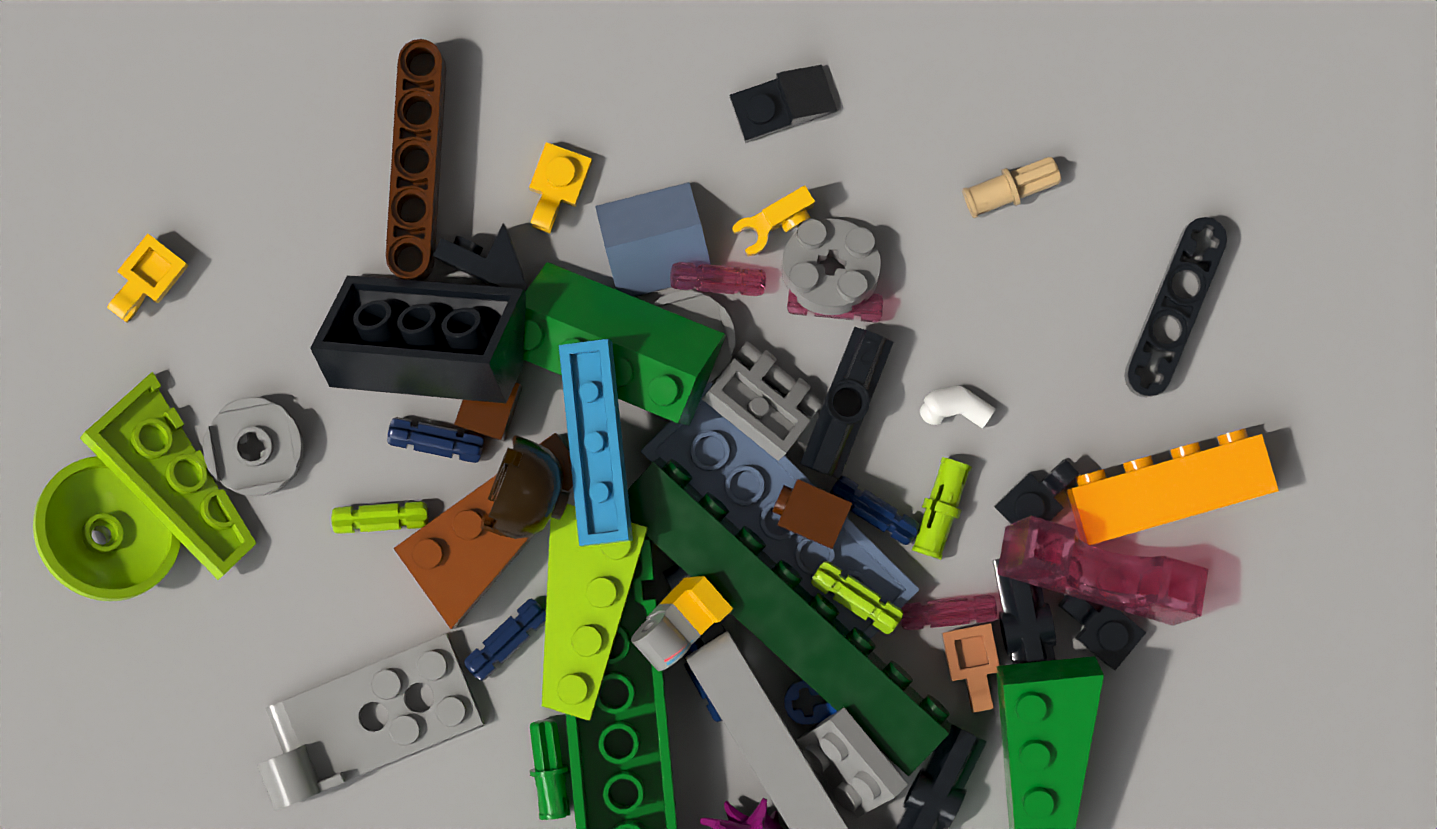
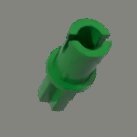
[529,719,571,820]

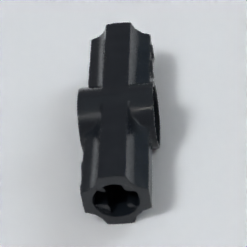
[800,326,894,479]
[992,552,1056,664]
[895,724,987,829]

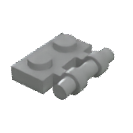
[702,341,823,461]

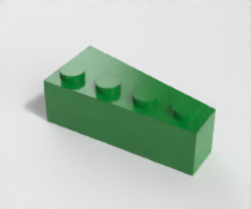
[996,656,1104,829]

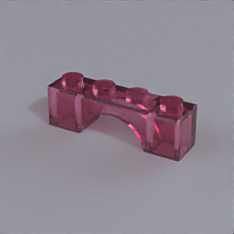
[997,516,1209,626]

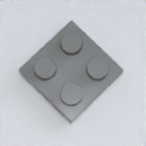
[796,707,908,817]

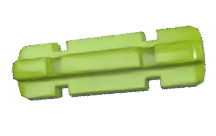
[331,502,429,534]
[811,561,903,634]

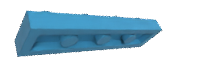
[559,339,633,547]

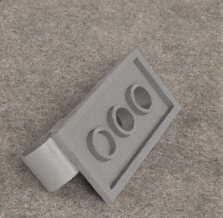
[257,633,485,811]

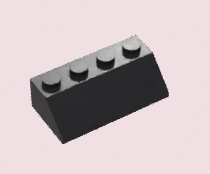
[310,275,526,404]

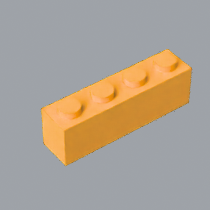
[1066,428,1279,546]

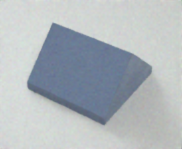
[595,182,714,297]

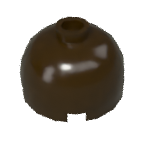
[480,435,570,539]

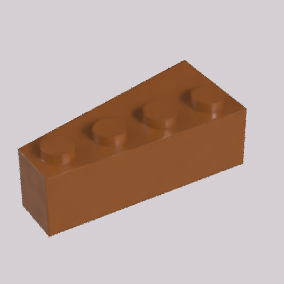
[393,433,573,629]

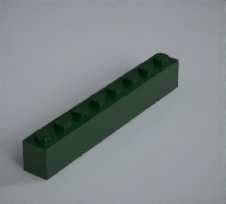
[628,457,952,777]

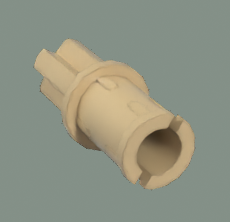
[962,157,1061,218]

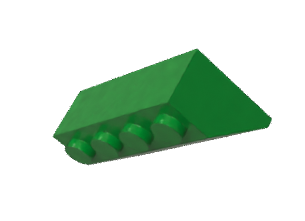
[523,262,727,426]

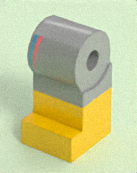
[631,576,733,671]

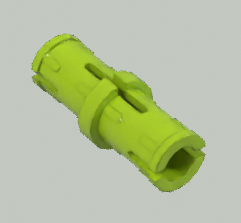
[912,457,972,560]

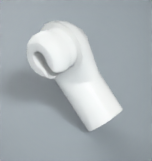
[920,385,996,429]

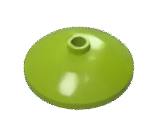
[33,456,181,601]

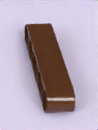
[385,39,446,281]

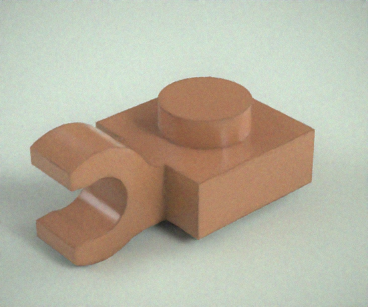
[941,623,1000,713]

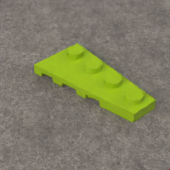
[80,372,257,580]
[541,503,648,721]

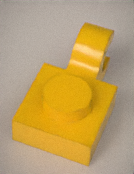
[529,142,592,234]
[732,185,815,257]
[107,233,189,323]

